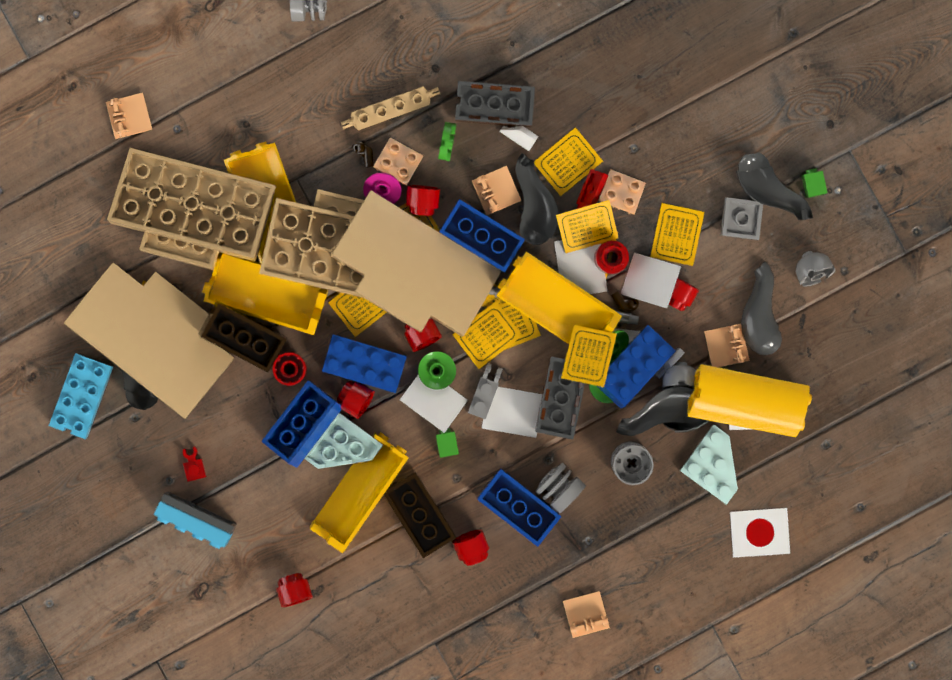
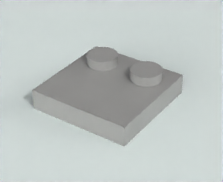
[720,197,763,240]

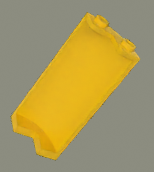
[224,141,296,263]
[202,252,328,335]
[496,252,622,344]
[688,364,812,437]
[309,432,409,553]

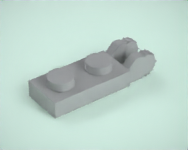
[468,363,503,419]

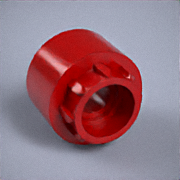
[406,185,440,216]
[594,241,629,274]
[669,278,699,311]
[404,319,442,352]
[273,352,307,386]
[337,381,375,419]
[452,529,490,566]
[276,573,313,608]

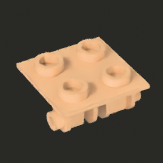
[106,93,153,139]
[373,138,423,185]
[472,166,522,216]
[599,169,646,215]
[704,324,750,367]
[563,591,610,638]

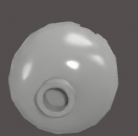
[796,251,835,287]
[662,362,697,390]

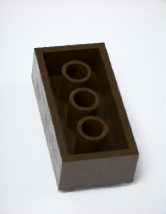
[198,300,287,373]
[384,472,456,558]

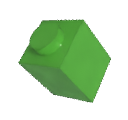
[801,168,827,198]
[436,428,459,458]

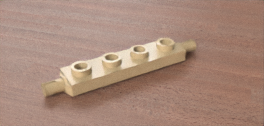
[341,86,441,130]

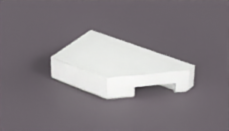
[500,126,538,151]
[655,348,685,378]

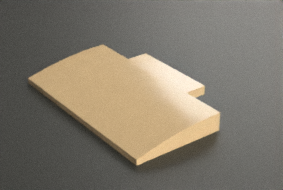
[107,148,276,270]
[259,189,364,298]
[331,190,501,337]
[64,263,234,419]

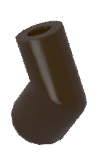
[353,142,374,167]
[611,290,639,311]

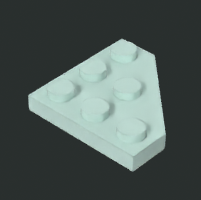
[304,413,383,469]
[680,424,738,505]

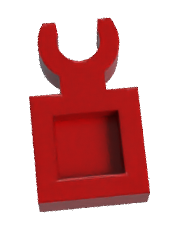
[183,446,207,482]

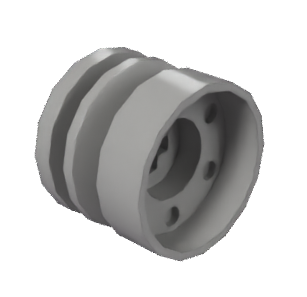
[290,0,327,22]
[610,441,654,485]
[535,462,586,514]

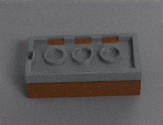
[455,81,535,127]
[535,356,585,440]

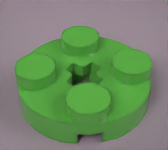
[438,122,456,161]

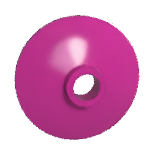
[363,173,402,204]

